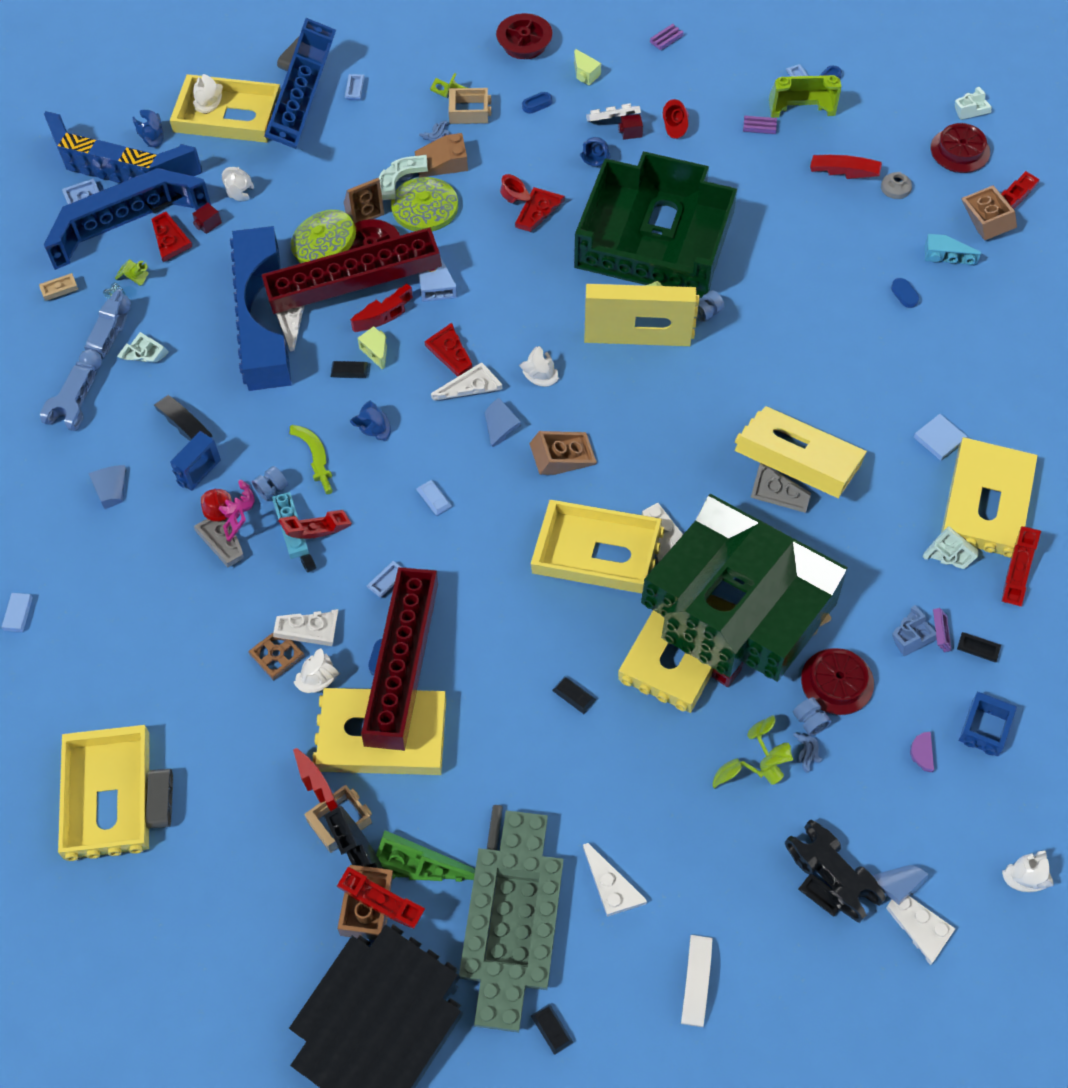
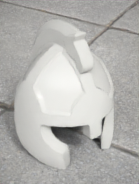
[193,74,223,113]
[222,167,254,201]
[519,346,559,387]
[294,648,340,693]
[1002,851,1054,892]

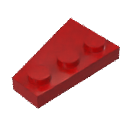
[515,187,565,232]
[151,211,192,262]
[424,323,473,377]

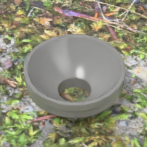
[881,172,912,199]

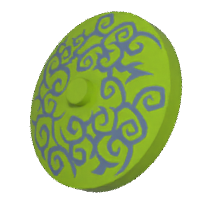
[391,177,458,231]
[291,210,356,263]

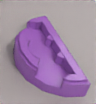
[910,731,934,773]

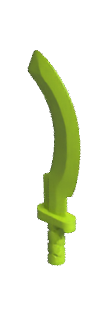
[289,425,333,494]

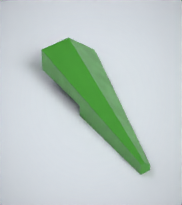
[376,830,475,882]

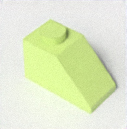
[574,49,601,86]
[358,326,387,369]

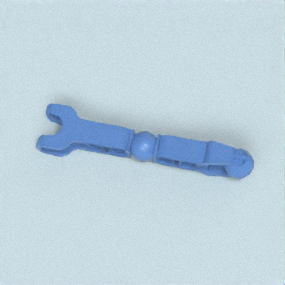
[40,289,131,431]

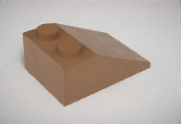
[415,133,468,178]
[344,178,384,223]
[961,185,1017,240]
[529,431,597,475]
[337,865,393,940]

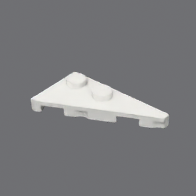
[276,306,304,352]
[431,362,503,401]
[583,843,647,917]

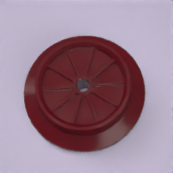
[496,13,553,59]
[930,123,990,173]
[349,219,400,250]
[801,648,874,715]

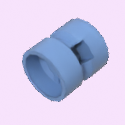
[696,290,725,322]
[252,466,288,501]
[793,697,831,736]

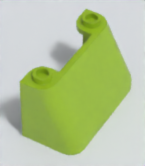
[769,75,842,118]

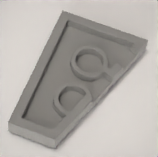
[751,463,811,513]
[194,518,244,568]

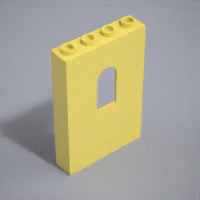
[170,74,281,143]
[584,284,699,346]
[735,406,867,499]
[941,437,1038,558]
[531,500,665,594]
[618,594,736,713]
[313,688,446,775]
[58,725,149,861]

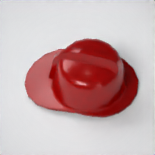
[662,99,689,139]
[500,174,530,203]
[201,489,232,522]

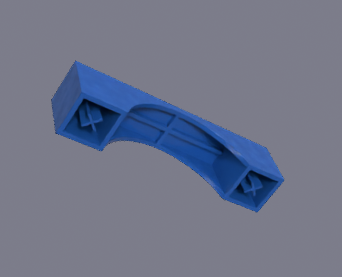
[230,226,292,391]

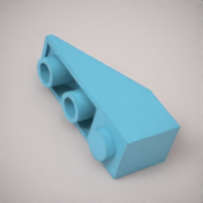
[925,234,981,265]

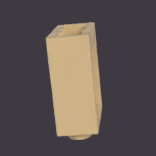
[449,88,491,124]
[304,785,372,853]

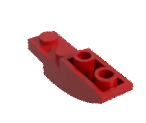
[350,283,413,332]

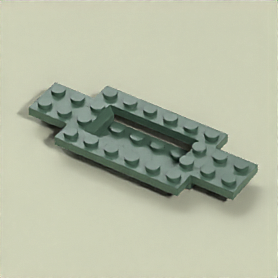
[459,810,564,1033]

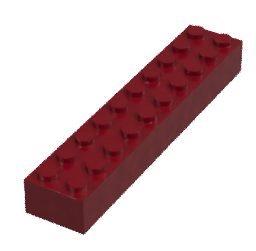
[262,227,442,314]
[361,567,438,751]

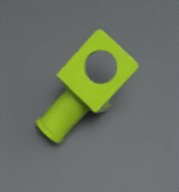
[430,73,466,98]
[115,259,149,286]

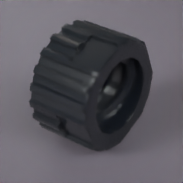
[300,554,316,573]

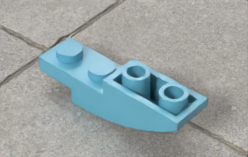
[272,492,309,559]

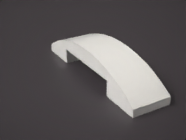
[681,935,712,1027]

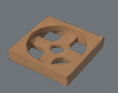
[248,633,305,681]

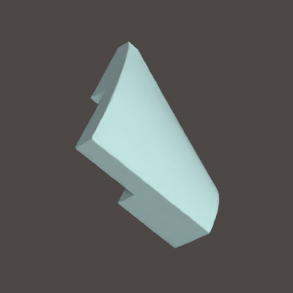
[955,87,992,120]
[118,332,169,363]
[923,526,978,569]

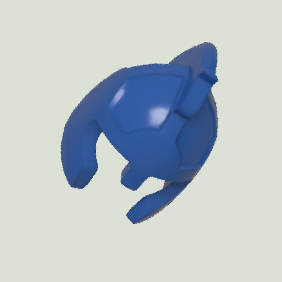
[132,110,164,147]
[580,137,611,166]
[350,400,391,441]

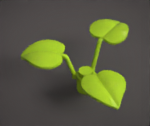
[713,715,793,789]

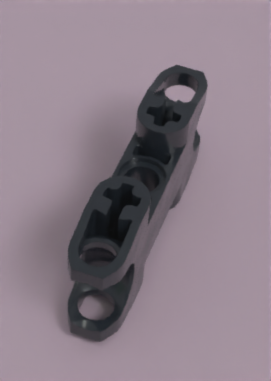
[784,820,886,923]

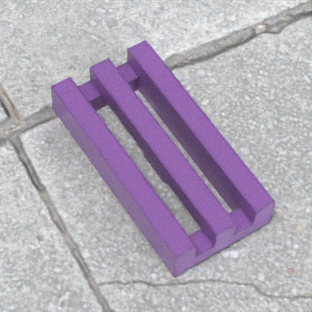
[650,24,684,50]
[743,116,777,134]
[933,608,951,652]

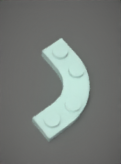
[379,155,428,200]

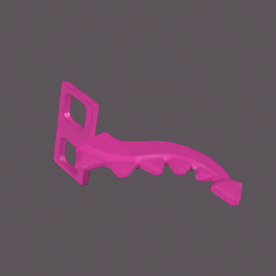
[218,479,255,542]

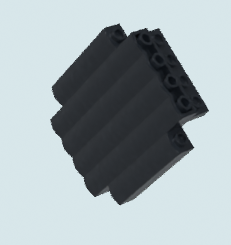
[289,924,464,1088]

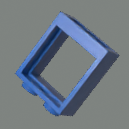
[170,431,221,491]
[958,691,1017,756]

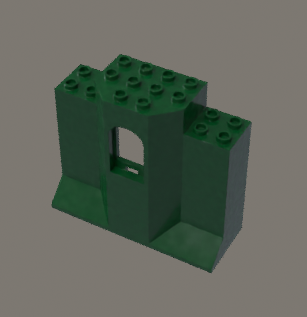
[574,151,737,298]
[641,494,848,682]

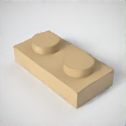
[39,273,79,301]

